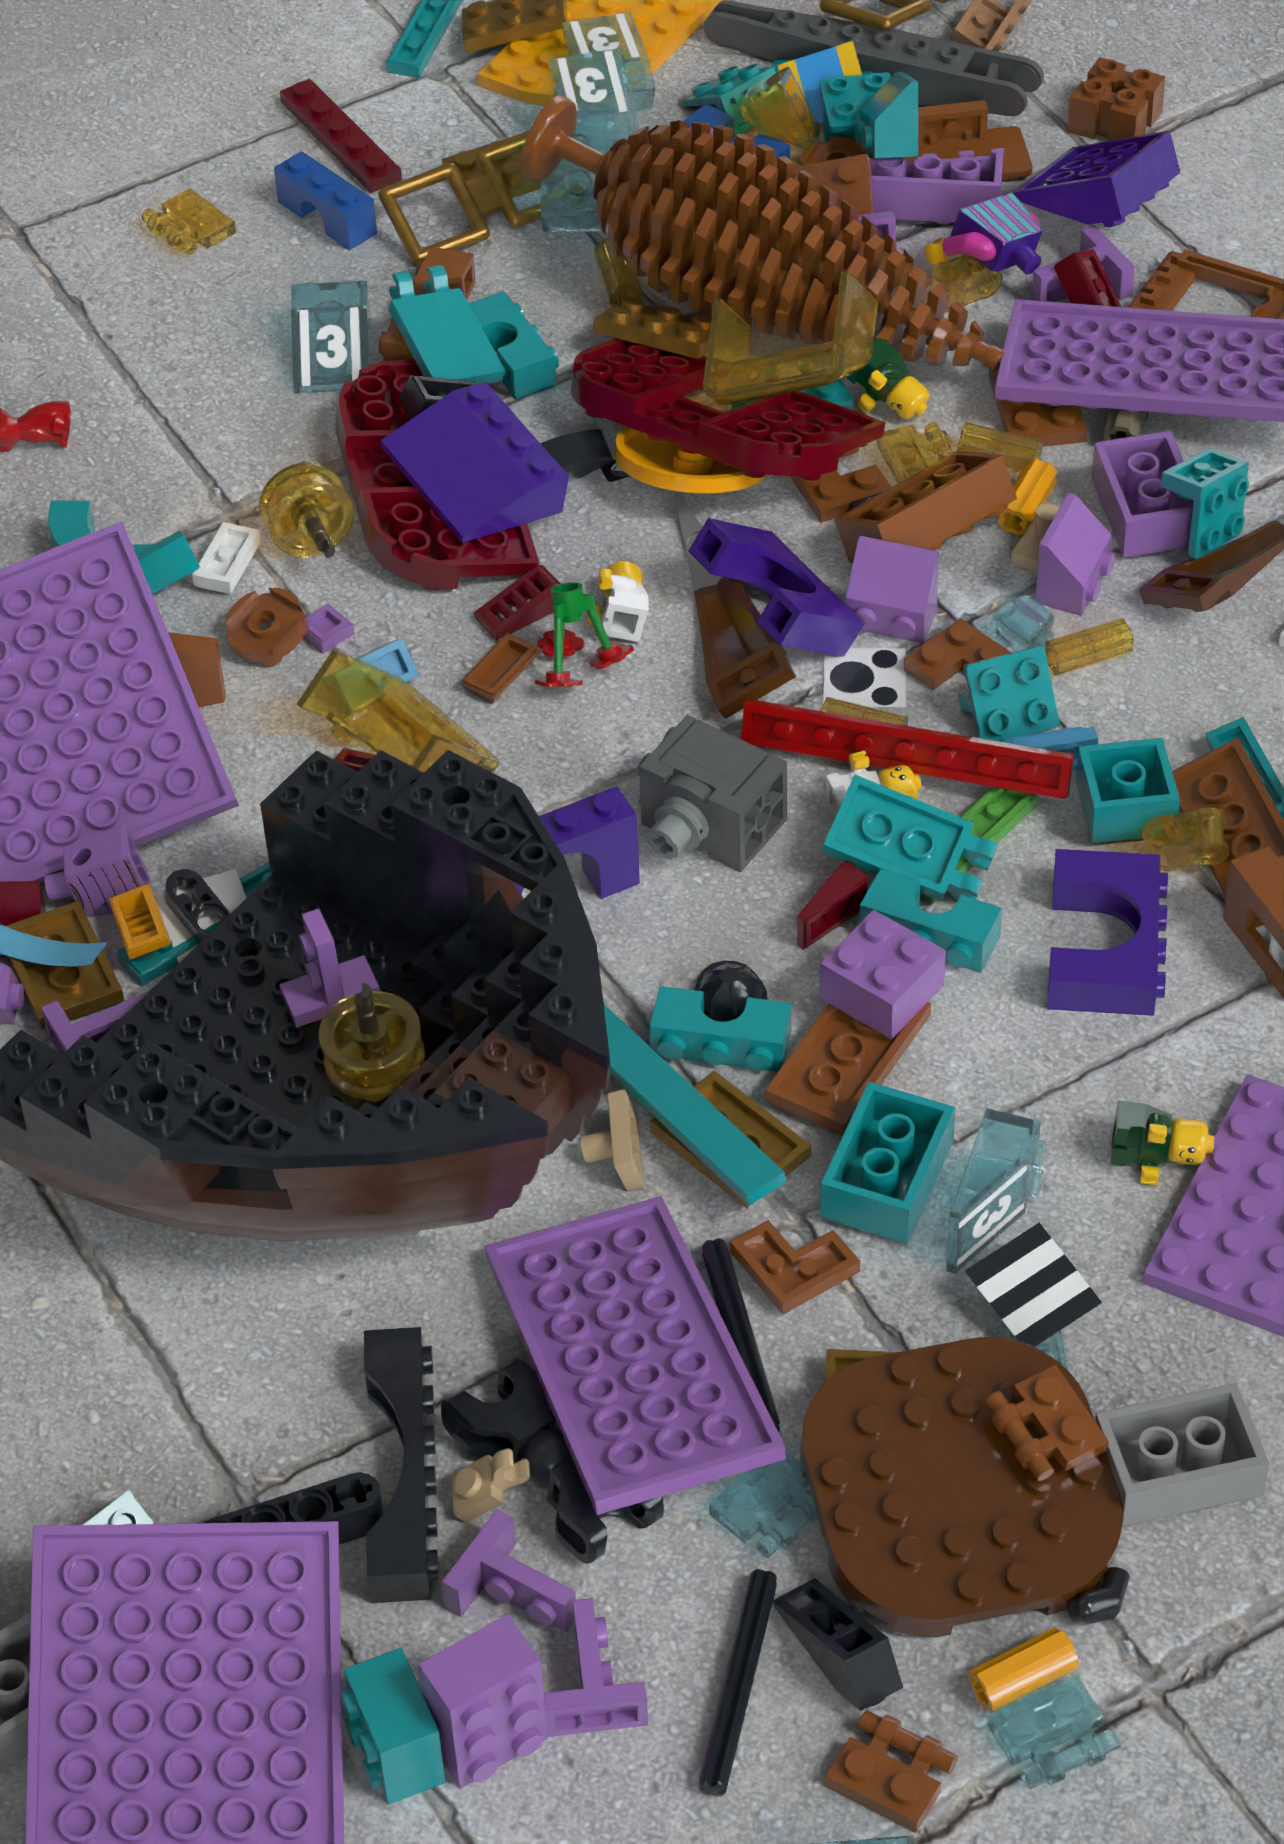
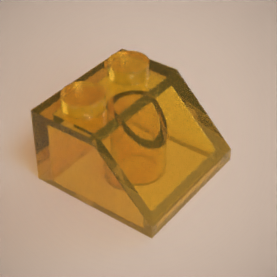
[741,66,822,149]

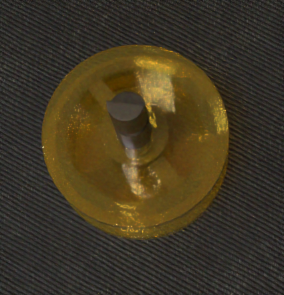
[259,461,354,558]
[319,983,425,1102]

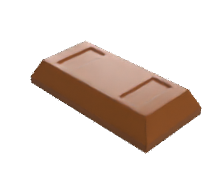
[460,633,541,703]

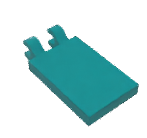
[389,265,505,384]
[821,774,998,902]

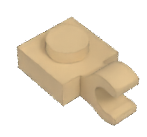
[451,1449,530,1523]

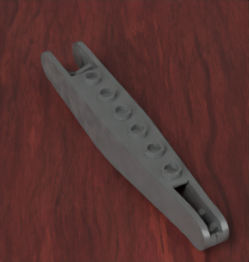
[703,0,1044,117]

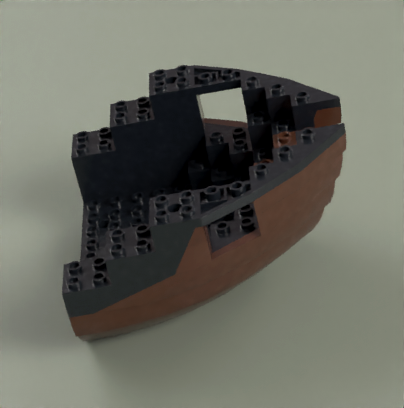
[0,750,610,1242]

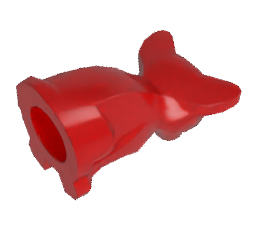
[0,401,71,452]

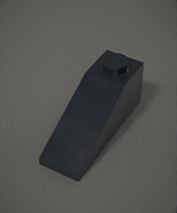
[773,1578,903,1711]

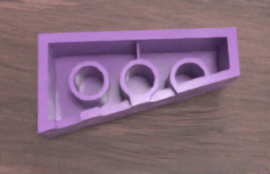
[870,148,1004,224]

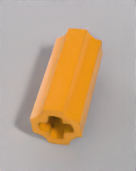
[997,458,1058,536]
[968,1627,1079,1713]

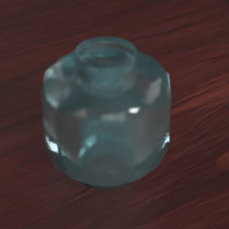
[993,594,1055,651]

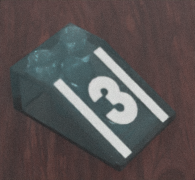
[561,12,656,120]
[548,48,639,166]
[291,280,371,394]
[946,1108,1046,1274]

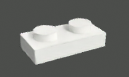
[192,522,261,594]

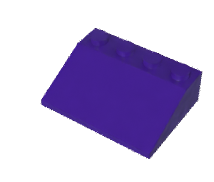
[1012,131,1181,227]
[380,381,569,543]

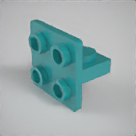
[819,72,891,141]
[958,646,1060,742]

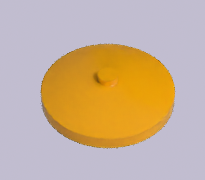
[615,426,768,493]

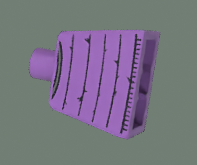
[44,825,151,917]

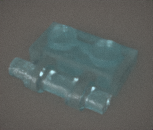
[709,1451,819,1558]
[987,1675,1121,1789]

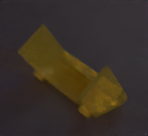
[703,271,878,405]
[297,649,501,773]

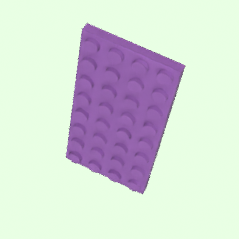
[995,299,1284,423]
[484,1196,786,1515]

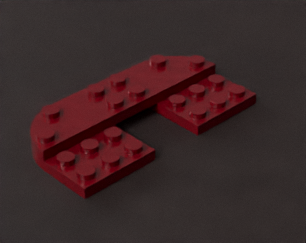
[571,338,886,481]
[335,359,539,590]

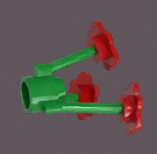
[535,582,634,688]

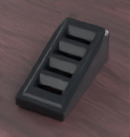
[400,376,476,420]

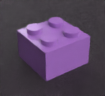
[820,910,946,1040]

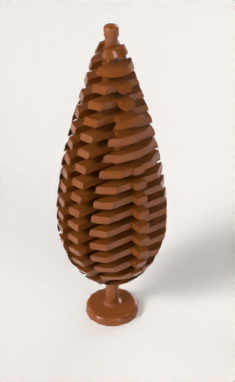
[520,95,1005,371]

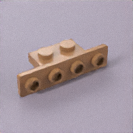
[948,0,1033,52]

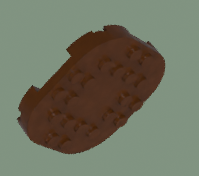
[800,1337,1123,1637]

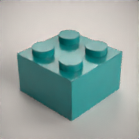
[1076,738,1180,843]
[340,1647,446,1805]

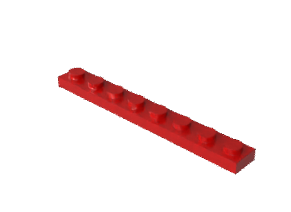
[741,699,1074,799]

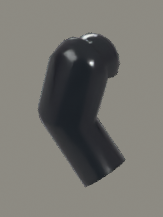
[1067,1567,1130,1624]

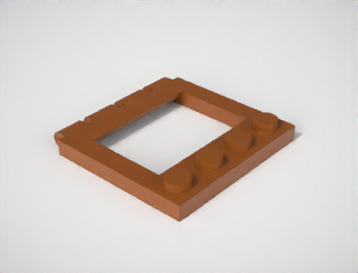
[1127,249,1284,319]

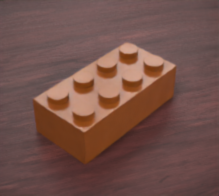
[834,451,1017,563]

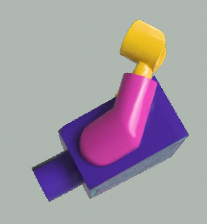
[924,192,1042,275]

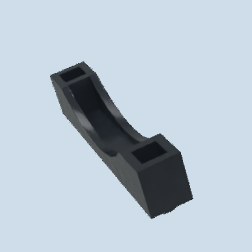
[364,1327,439,1603]

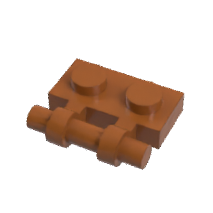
[985,1365,1109,1481]
[825,1710,958,1833]

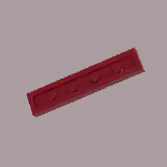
[280,79,402,193]

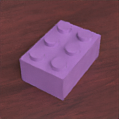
[1092,431,1194,558]
[418,1614,548,1789]

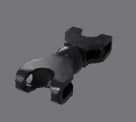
[441,1358,664,1564]

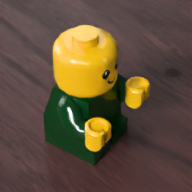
[846,336,930,420]
[1111,1100,1214,1185]

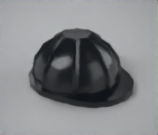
[694,960,767,1022]

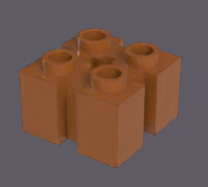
[1068,57,1166,141]

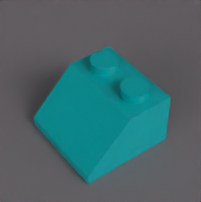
[855,72,918,158]

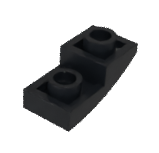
[541,429,614,478]

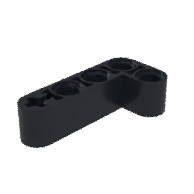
[203,1472,383,1545]

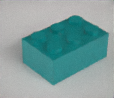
[820,1081,955,1244]

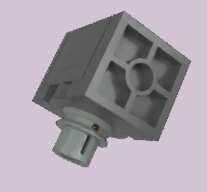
[638,714,787,873]

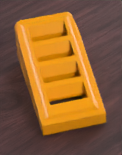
[109,884,171,960]

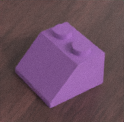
[1036,492,1115,616]
[846,536,939,643]

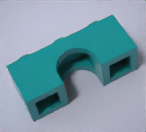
[469,291,559,400]
[860,869,1002,973]
[649,986,792,1072]

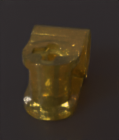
[931,254,1003,312]
[1142,808,1229,871]

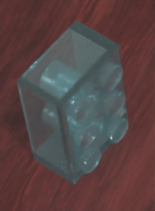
[540,110,616,232]

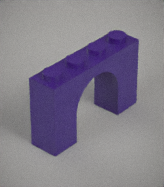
[688,518,865,657]
[514,786,640,899]
[1047,849,1168,1016]

